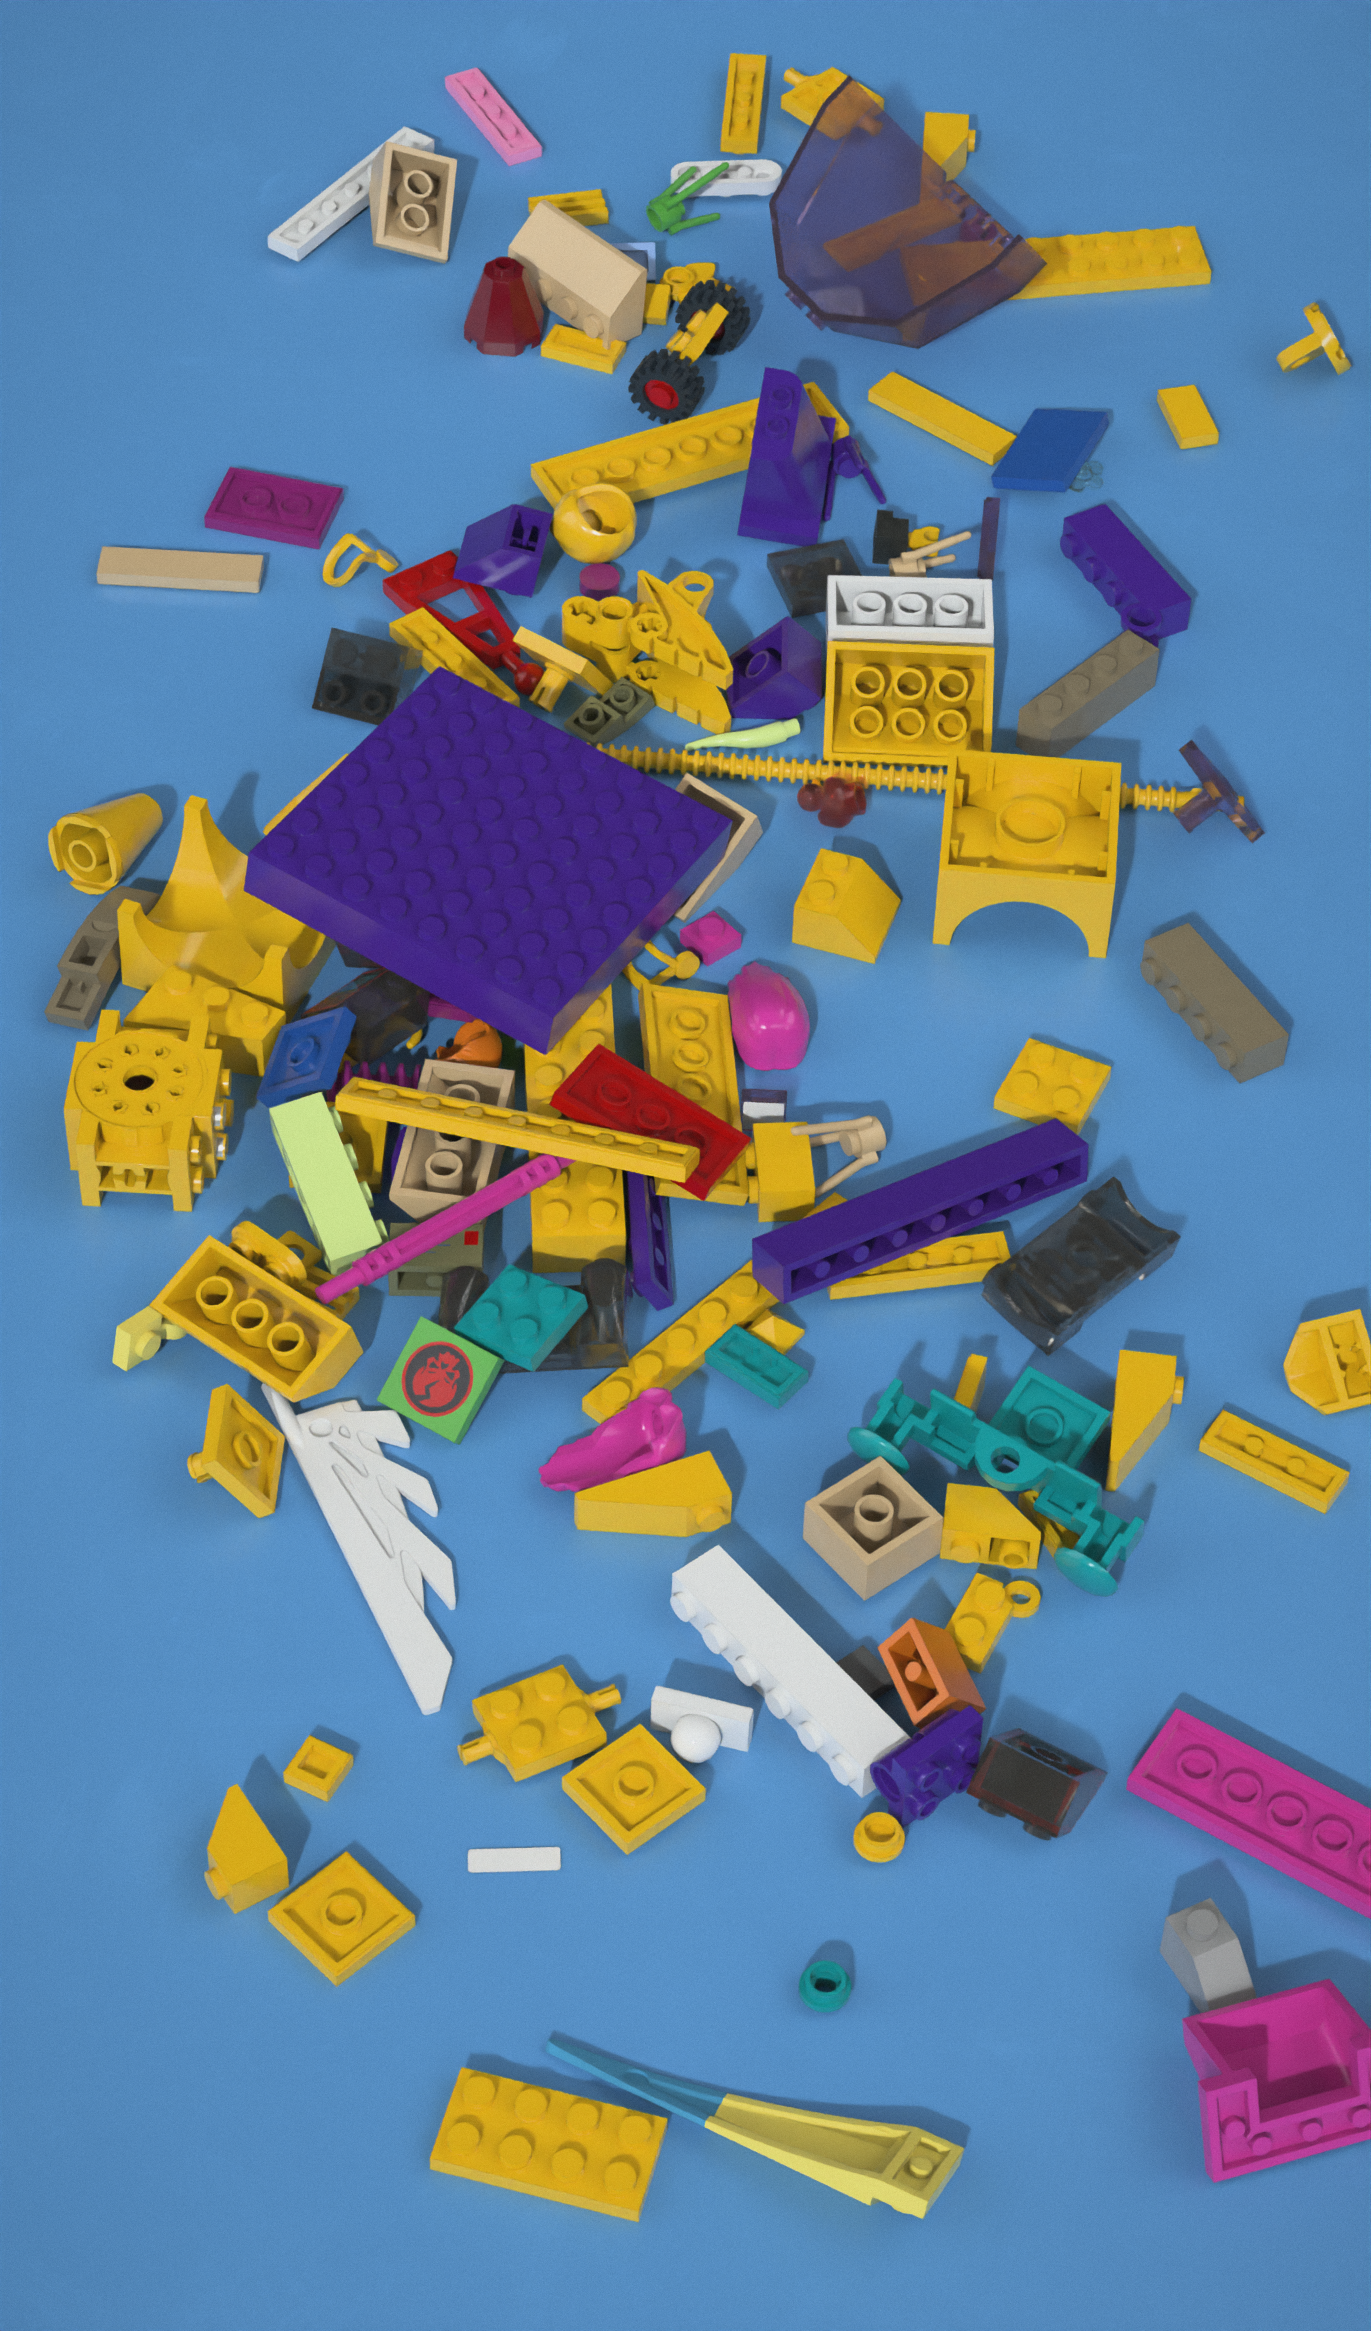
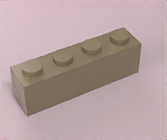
[1016,630,1160,758]
[1140,923,1289,1083]

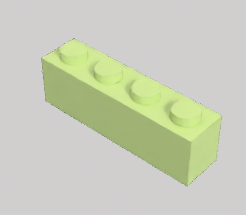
[269,1092,389,1276]

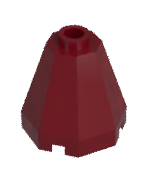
[464,256,544,357]

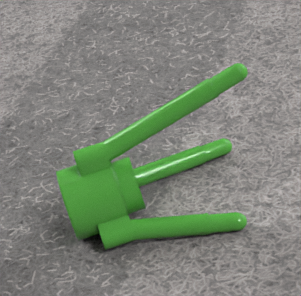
[646,162,729,236]

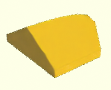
[1283,1309,1371,1416]

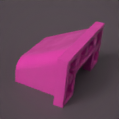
[1182,1978,1371,2183]

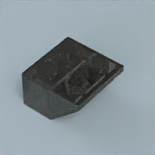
[312,627,423,725]

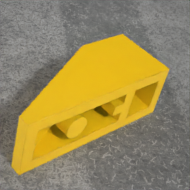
[919,112,976,203]
[1105,1350,1184,1492]
[574,1450,732,1537]

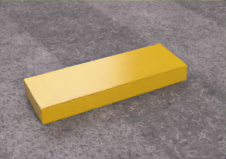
[1198,1410,1350,1514]

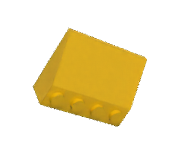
[823,641,995,768]

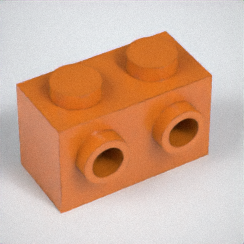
[877,1617,987,1729]

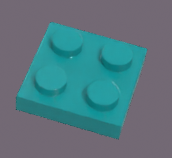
[454,1264,588,1372]

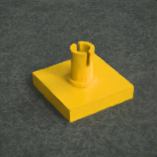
[513,626,614,713]
[187,1384,285,1518]

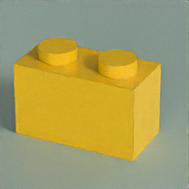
[745,1122,815,1222]

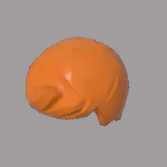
[434,1018,503,1068]

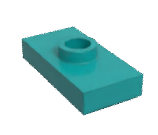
[705,1324,809,1410]

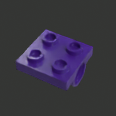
[870,1705,984,1828]

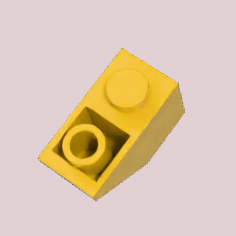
[939,1483,1041,1569]

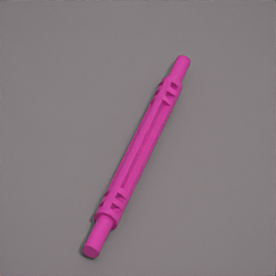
[315,1153,577,1305]

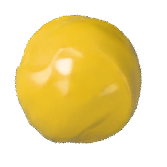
[549,483,637,564]

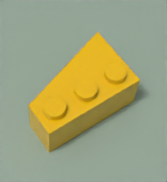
[123,964,287,1077]

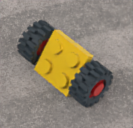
[628,280,751,425]

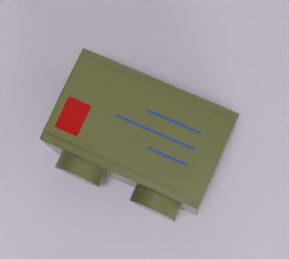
[388,1222,484,1297]

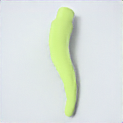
[685,718,801,751]

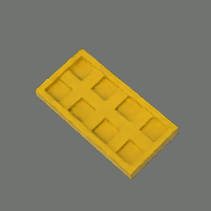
[430,2067,668,2222]

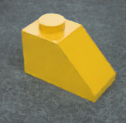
[204,1784,289,1914]

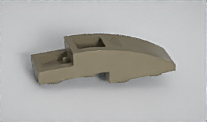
[44,886,160,1031]

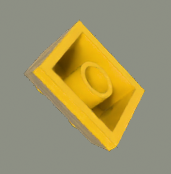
[792,848,901,964]

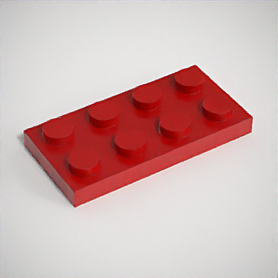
[549,1043,752,1201]

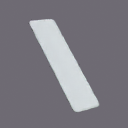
[468,1847,561,1873]

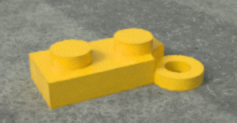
[945,1573,1041,1674]

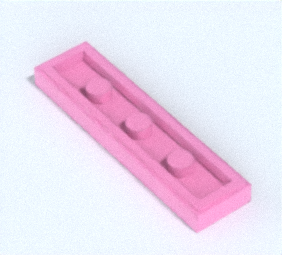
[445,68,542,166]

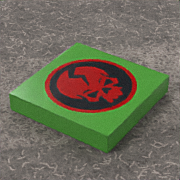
[376,1316,505,1445]

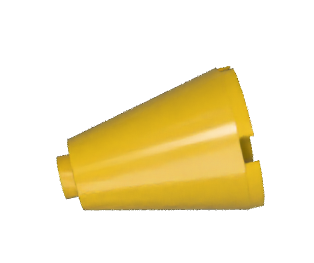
[48,793,163,895]

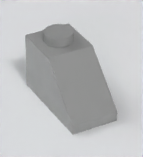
[1160,1898,1257,2013]

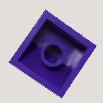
[727,616,822,720]

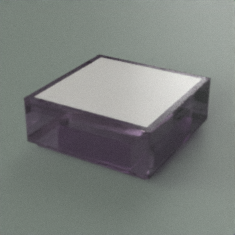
[741,1089,787,1131]

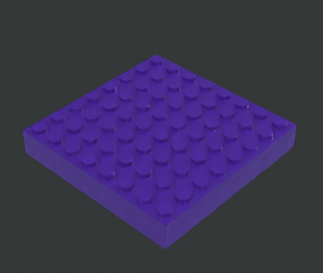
[244,666,733,1055]

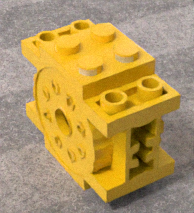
[64,1009,234,1212]

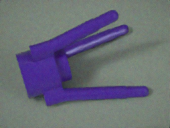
[823,436,886,521]

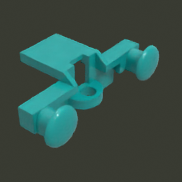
[847,1365,1144,1597]

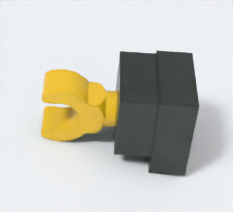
[872,510,940,565]

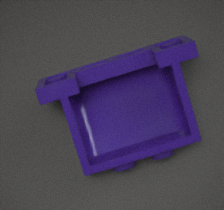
[737,367,836,549]

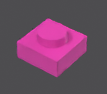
[680,911,741,967]

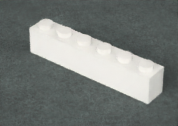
[670,1545,910,1798]

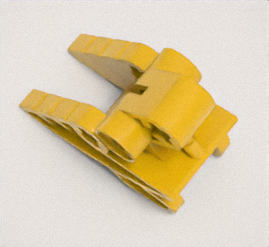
[562,570,733,735]

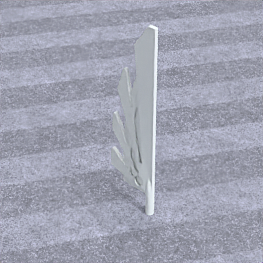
[261,1383,456,1715]

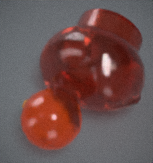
[797,776,866,829]

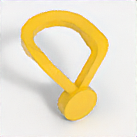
[322,533,398,587]
[622,940,700,991]

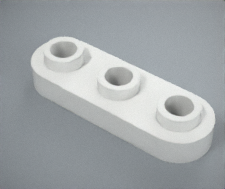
[671,160,782,198]

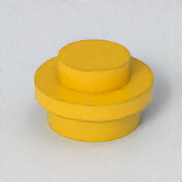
[853,1812,905,1863]

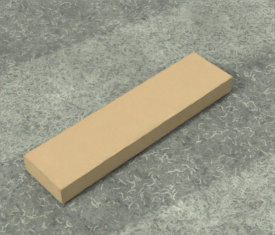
[96,546,264,593]

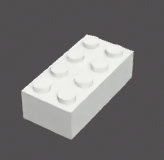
[826,575,994,657]

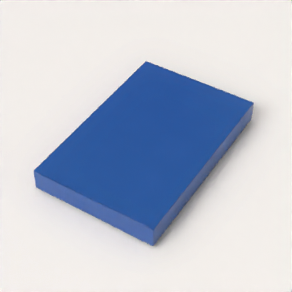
[991,409,1109,493]

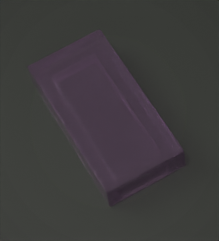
[977,497,1000,581]

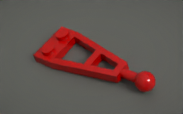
[382,550,545,696]

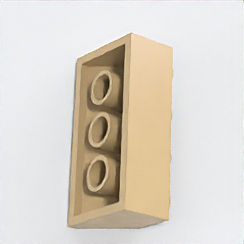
[508,200,647,350]
[389,1059,515,1230]

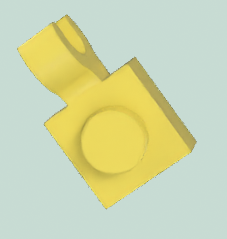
[112,1306,188,1372]

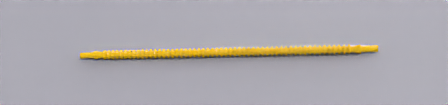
[586,742,1244,814]

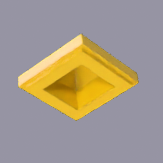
[746,1309,805,1356]

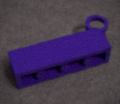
[1060,504,1191,648]

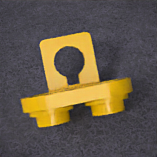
[228,1221,322,1290]

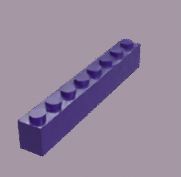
[752,1118,1089,1304]

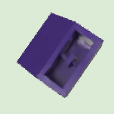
[453,504,553,598]

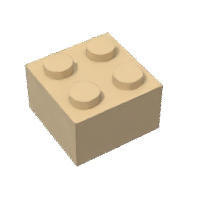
[803,1456,943,1601]

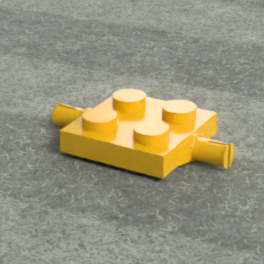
[781,67,884,140]
[457,1664,621,1782]

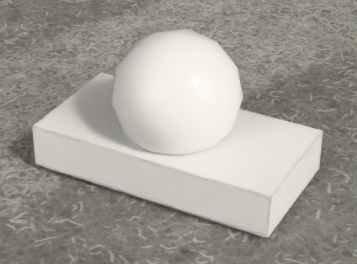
[650,1686,754,1763]

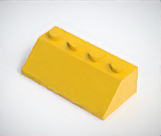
[149,1235,363,1403]

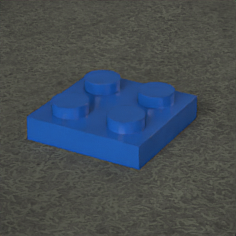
[256,1006,357,1108]

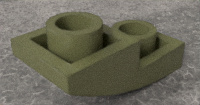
[563,677,655,748]

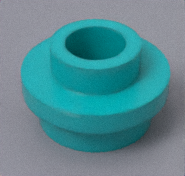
[798,1960,851,2012]

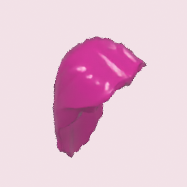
[727,961,810,1071]
[538,1387,687,1492]

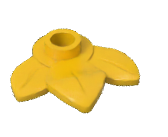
[659,262,735,304]

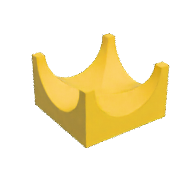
[932,749,1121,958]
[117,795,338,1024]

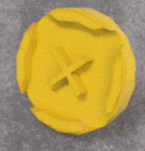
[1276,302,1351,375]

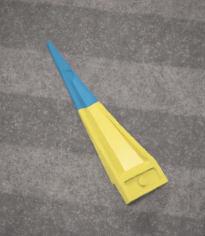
[545,2039,965,2219]

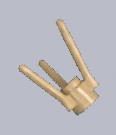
[889,531,971,578]
[791,1115,886,1198]

